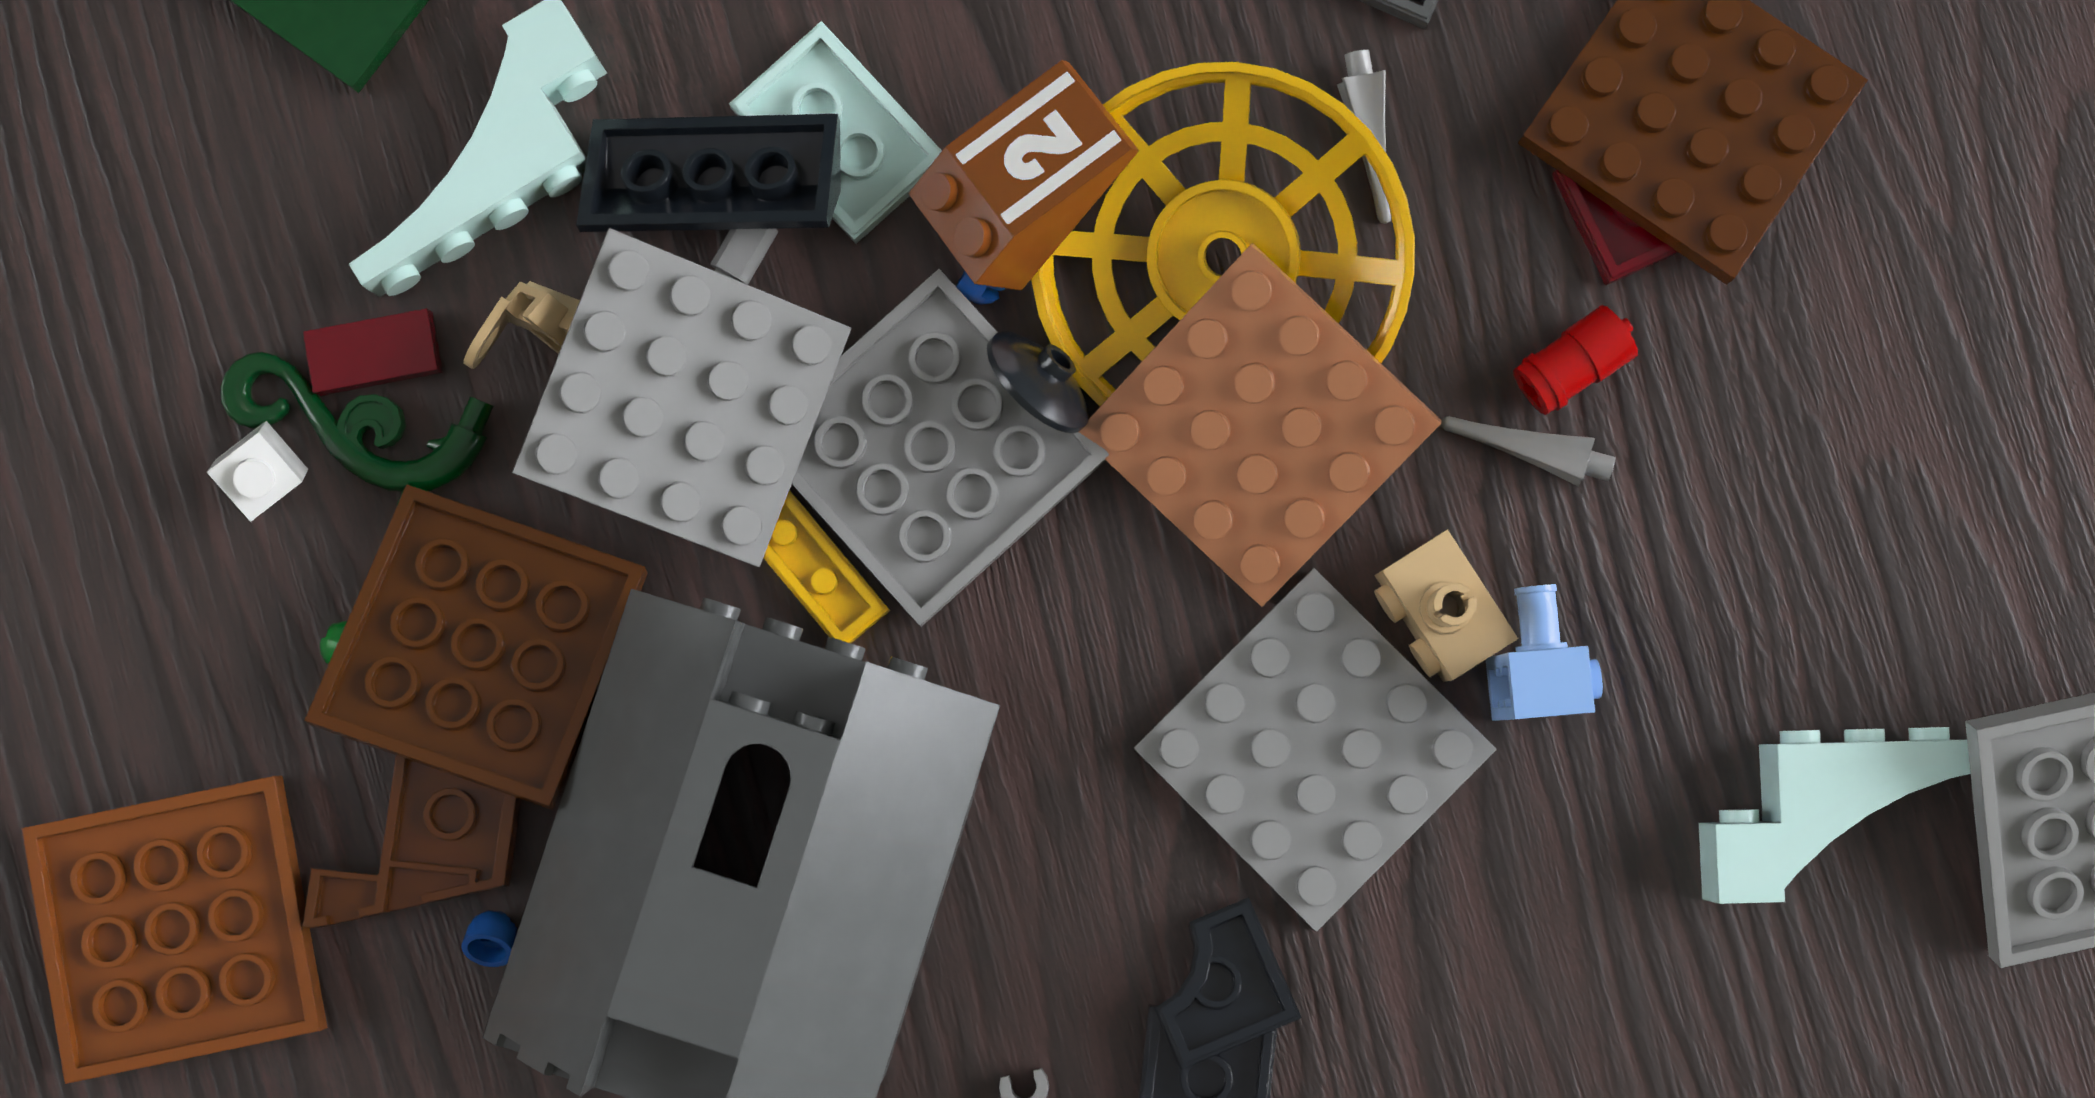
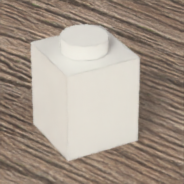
[207,421,308,522]

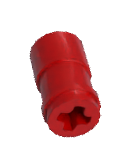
[1513,305,1638,415]

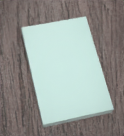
[729,21,942,244]

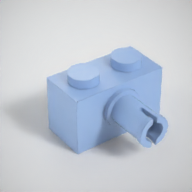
[1486,584,1603,721]

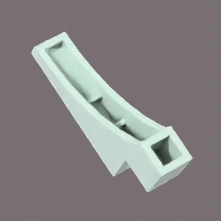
[349,0,607,297]
[1699,727,1970,904]

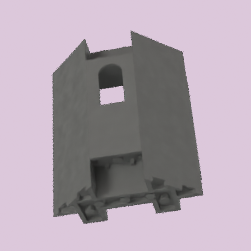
[483,589,1000,1098]

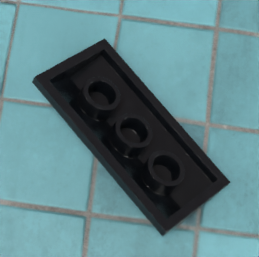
[576,114,841,232]

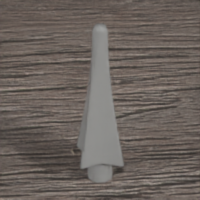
[1337,50,1391,224]
[1441,416,1616,487]

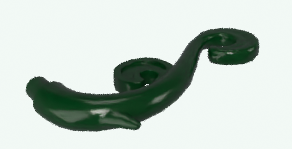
[220,352,494,505]

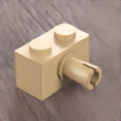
[1374,529,1519,682]

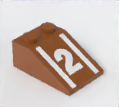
[908,60,1139,290]

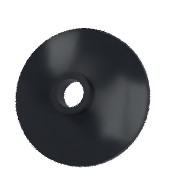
[987,331,1090,433]

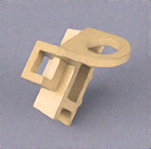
[463,281,580,369]

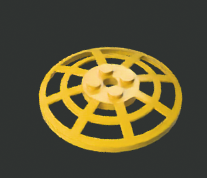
[1031,62,1415,406]

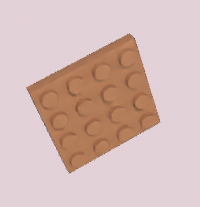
[1079,243,1442,607]

